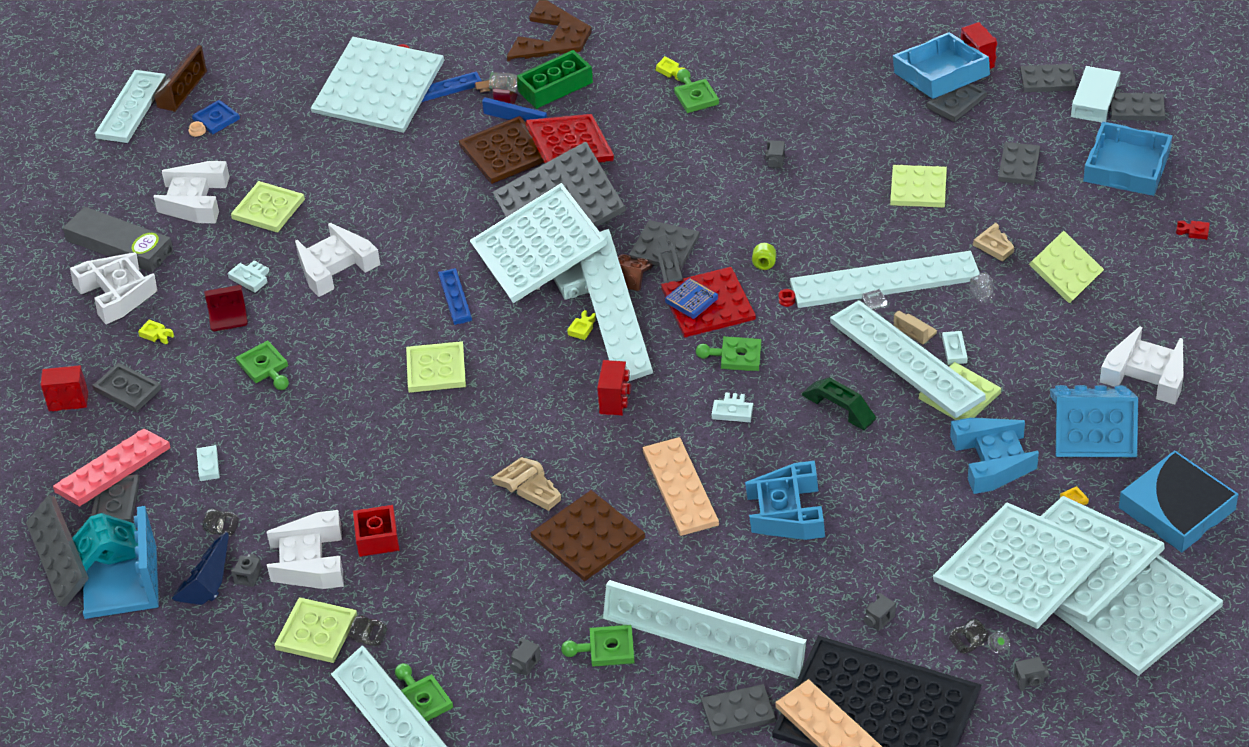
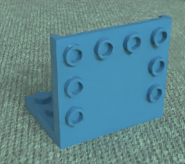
[1050,385,1138,457]
[83,506,159,619]

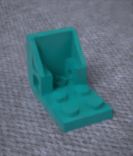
[72,513,138,571]

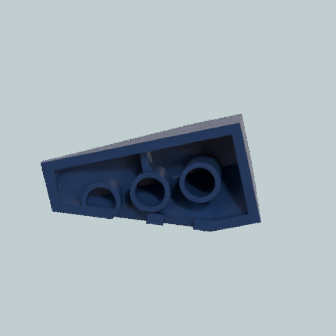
[172,532,229,605]

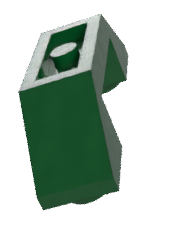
[802,377,876,430]

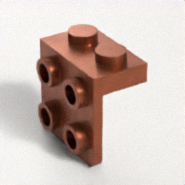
[618,254,652,291]

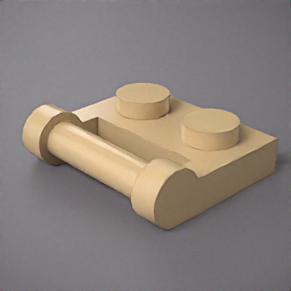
[491,457,543,492]

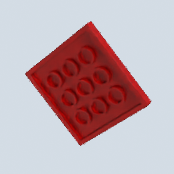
[526,114,614,163]
[661,267,756,338]

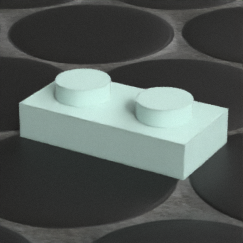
[942,331,967,365]
[197,445,220,481]

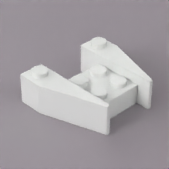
[154,161,229,223]
[295,223,380,297]
[70,252,157,324]
[1100,327,1183,404]
[267,510,344,589]

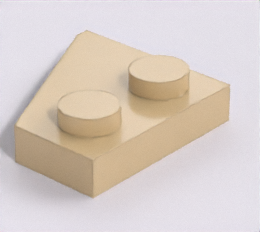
[973,223,1014,262]
[517,471,561,511]

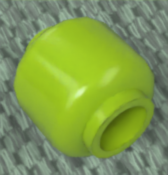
[752,243,776,270]

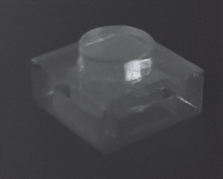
[862,289,887,310]

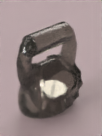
[203,508,239,536]
[349,615,387,646]
[949,618,990,654]

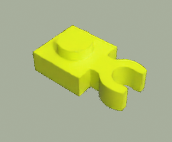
[655,56,685,81]
[567,310,596,340]
[138,320,174,344]

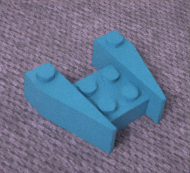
[950,418,1039,494]
[745,461,825,540]

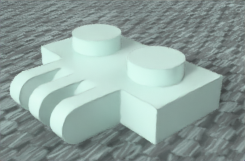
[228,261,269,293]
[712,393,753,422]

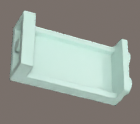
[1071,66,1120,123]
[553,262,589,300]

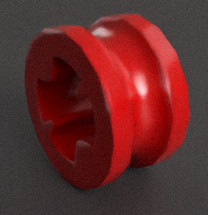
[779,289,795,307]

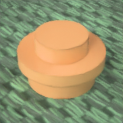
[188,121,206,137]

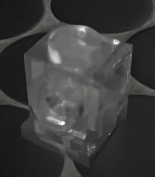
[489,72,517,92]
[969,272,996,305]

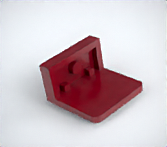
[204,285,248,331]

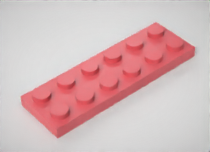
[53,429,170,507]

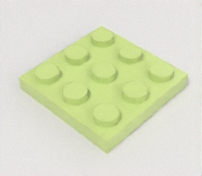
[890,165,947,207]
[231,181,305,232]
[1029,231,1104,303]
[406,341,466,393]
[919,362,1001,420]
[275,597,358,663]

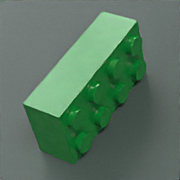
[516,50,593,109]

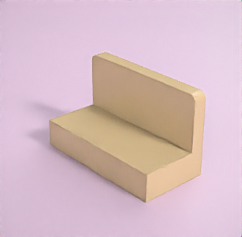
[894,311,937,344]

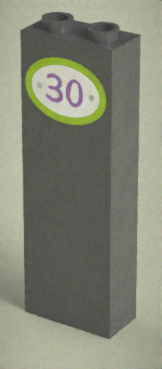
[63,207,173,272]

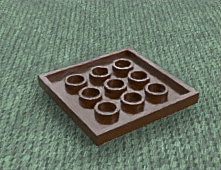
[459,116,544,184]
[531,490,645,582]

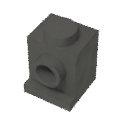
[765,140,785,168]
[231,554,262,587]
[864,593,896,631]
[510,638,541,676]
[1014,657,1049,691]

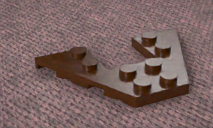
[507,0,592,61]

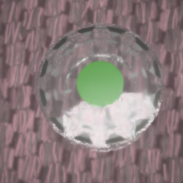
[988,631,1010,654]

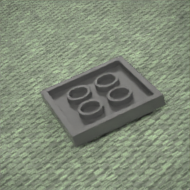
[629,220,700,270]

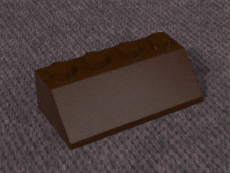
[155,45,207,112]

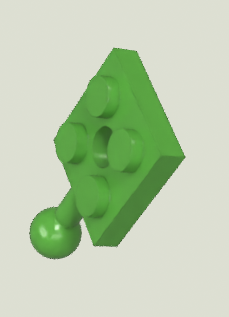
[674,69,719,113]
[696,336,761,371]
[235,341,289,390]
[561,625,634,667]
[395,663,453,721]

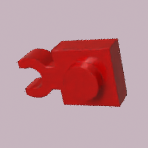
[1176,220,1210,240]

